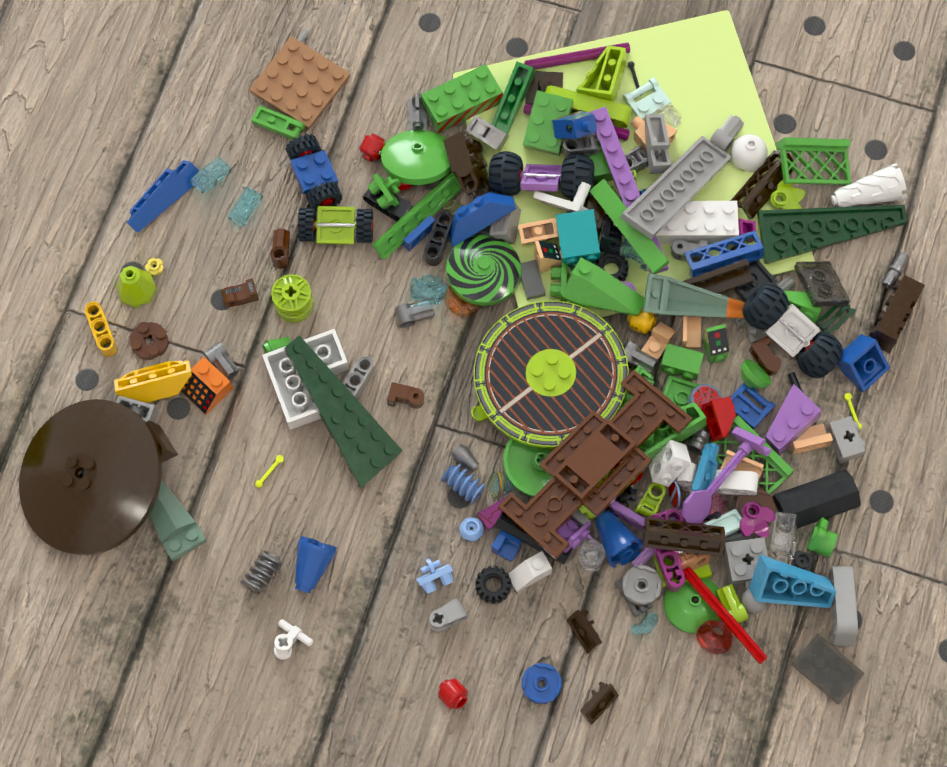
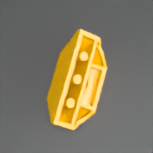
[114,361,192,403]

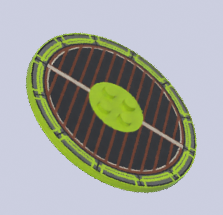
[474,301,629,449]

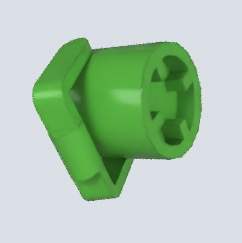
[806,517,838,558]

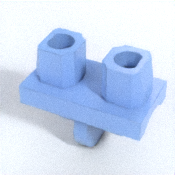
[416,558,453,594]

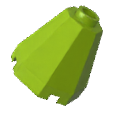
[115,266,157,308]

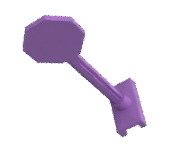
[681,426,772,524]

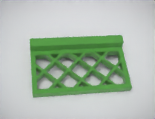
[776,137,851,185]
[711,415,794,495]

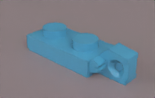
[691,443,719,491]

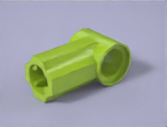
[715,584,748,623]

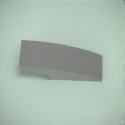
[645,114,671,174]

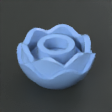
[459,517,484,542]

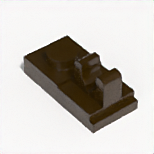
[567,610,603,654]
[580,682,619,725]

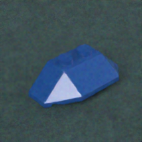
[449,192,517,247]

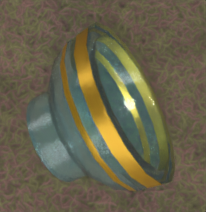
[489,471,512,499]

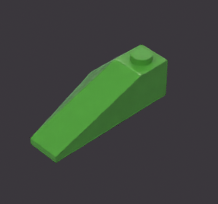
[561,258,644,316]

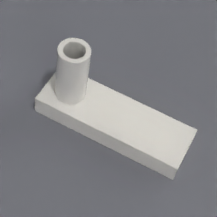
[533,182,591,212]

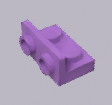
[557,518,591,553]

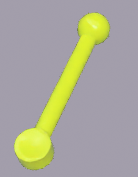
[844,393,862,430]
[255,455,284,488]

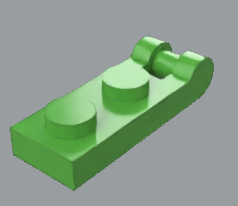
[251,105,305,141]

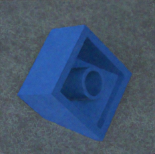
[838,334,890,392]

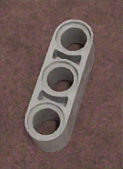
[343,356,374,400]

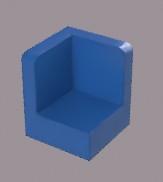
[491,530,522,562]

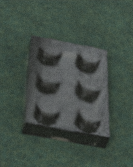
[794,261,850,307]
[791,633,865,705]

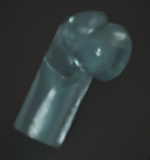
[631,612,658,635]

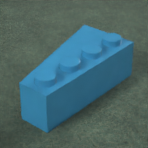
[749,555,836,608]

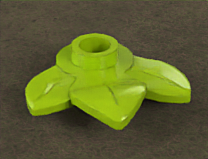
[770,180,806,210]

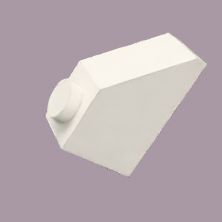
[509,551,552,592]

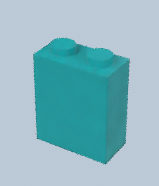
[556,209,601,265]

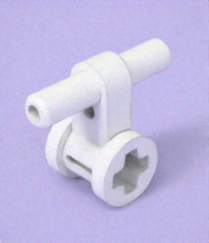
[274,619,313,660]

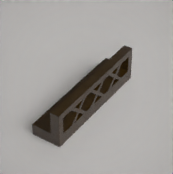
[731,150,797,219]
[682,259,753,294]
[643,517,726,556]

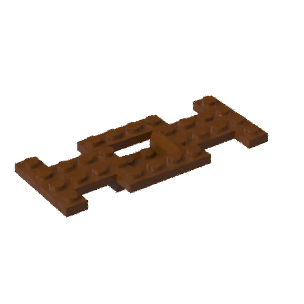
[498,370,692,560]

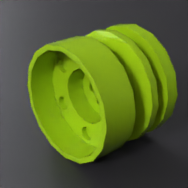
[271,274,314,323]

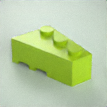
[576,45,627,102]

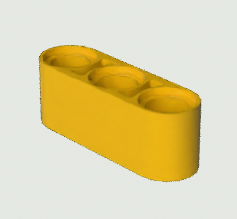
[84,302,117,357]

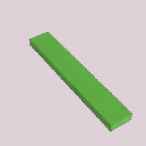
[372,173,462,260]
[589,179,670,274]

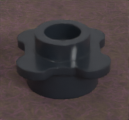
[791,551,813,571]

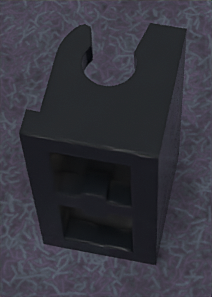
[599,214,623,254]

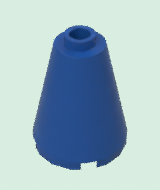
[595,511,644,567]

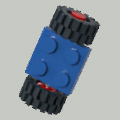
[285,134,343,211]

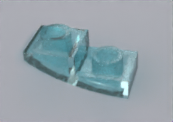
[190,157,231,194]

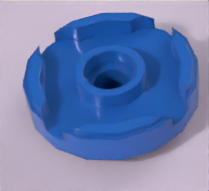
[522,663,562,704]

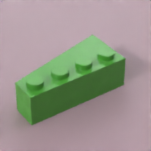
[639,402,706,459]

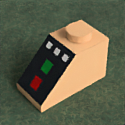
[534,241,563,273]

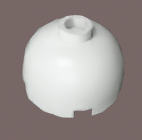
[730,134,768,172]

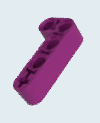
[649,509,685,592]

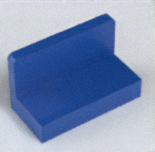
[401,216,435,252]

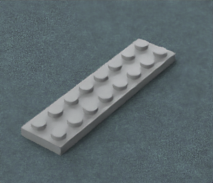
[621,136,732,240]

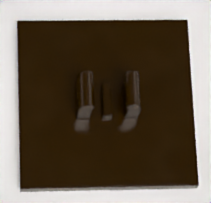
[525,71,563,104]

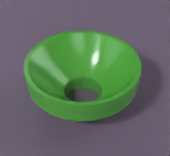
[741,359,771,389]

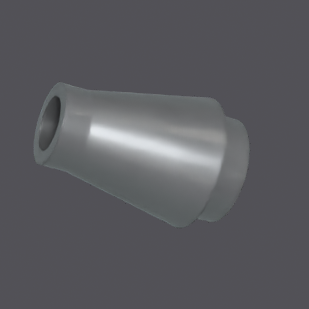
[451,443,480,472]

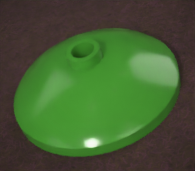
[663,578,720,634]

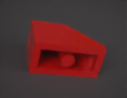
[701,396,736,442]

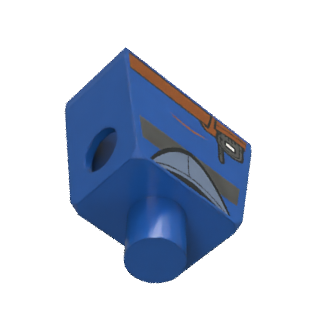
[552,111,597,139]

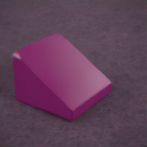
[738,219,756,243]

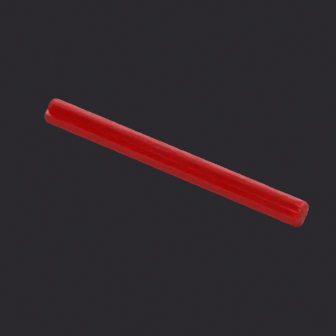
[683,567,767,664]

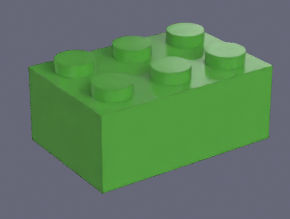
[523,90,574,156]

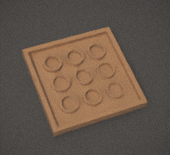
[249,36,350,130]

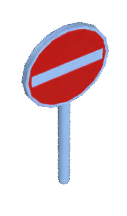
[668,480,681,509]

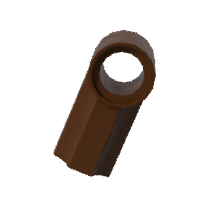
[270,228,290,269]

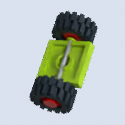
[298,206,374,245]

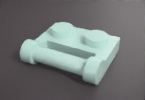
[623,77,671,121]

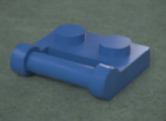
[731,383,776,430]

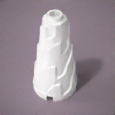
[831,163,907,207]

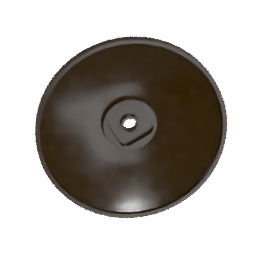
[19,399,162,555]

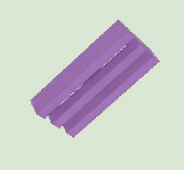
[609,500,645,531]

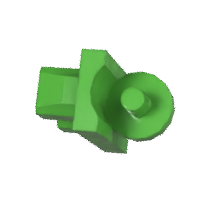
[368,173,401,209]
[550,263,572,302]

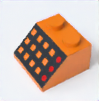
[181,357,233,415]

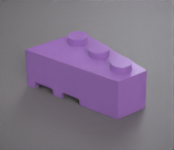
[765,384,822,456]

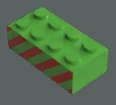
[421,64,503,133]

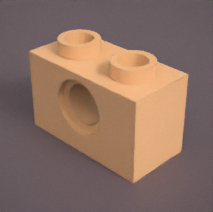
[518,218,559,245]

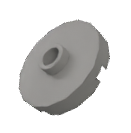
[622,565,662,605]

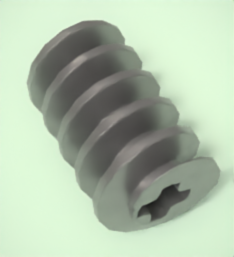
[240,550,282,595]

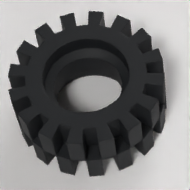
[595,252,629,281]
[475,566,511,604]

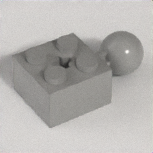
[723,537,768,613]

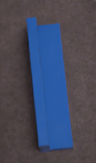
[684,231,764,278]

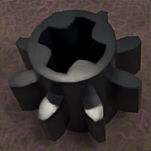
[616,483,637,507]

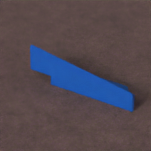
[127,160,204,232]

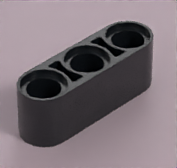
[362,188,414,222]
[424,211,453,266]

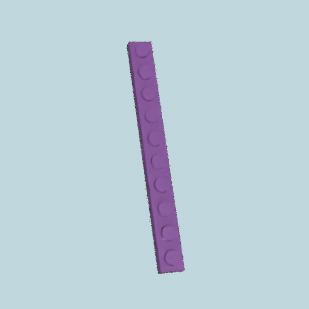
[589,107,669,274]

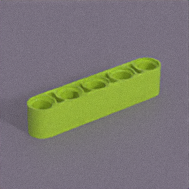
[545,86,632,128]

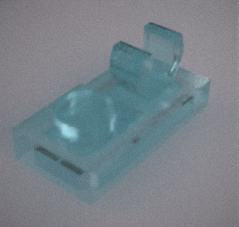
[228,187,263,227]

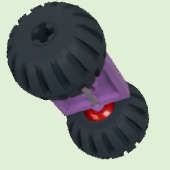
[489,151,595,200]

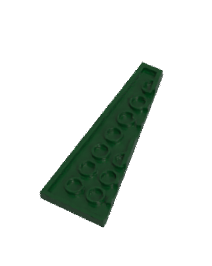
[757,205,907,264]
[284,335,403,489]

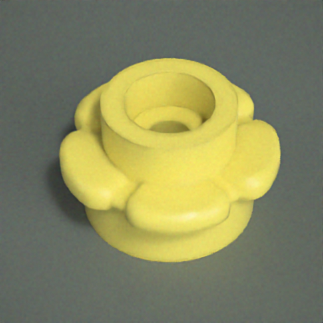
[145,258,164,276]

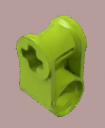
[635,482,666,518]

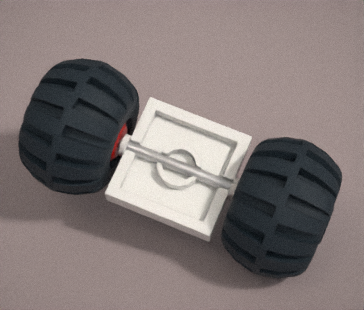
[742,283,843,378]

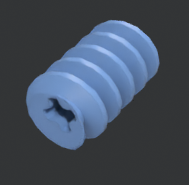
[441,464,485,505]

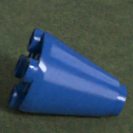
[295,536,337,593]

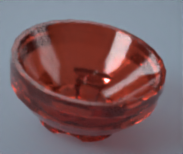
[696,620,733,654]

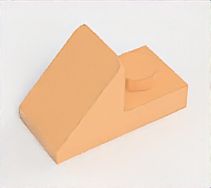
[641,322,677,362]

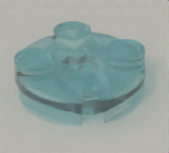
[410,275,448,305]

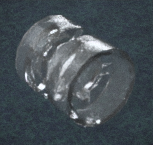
[578,540,605,572]

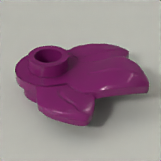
[740,502,776,538]

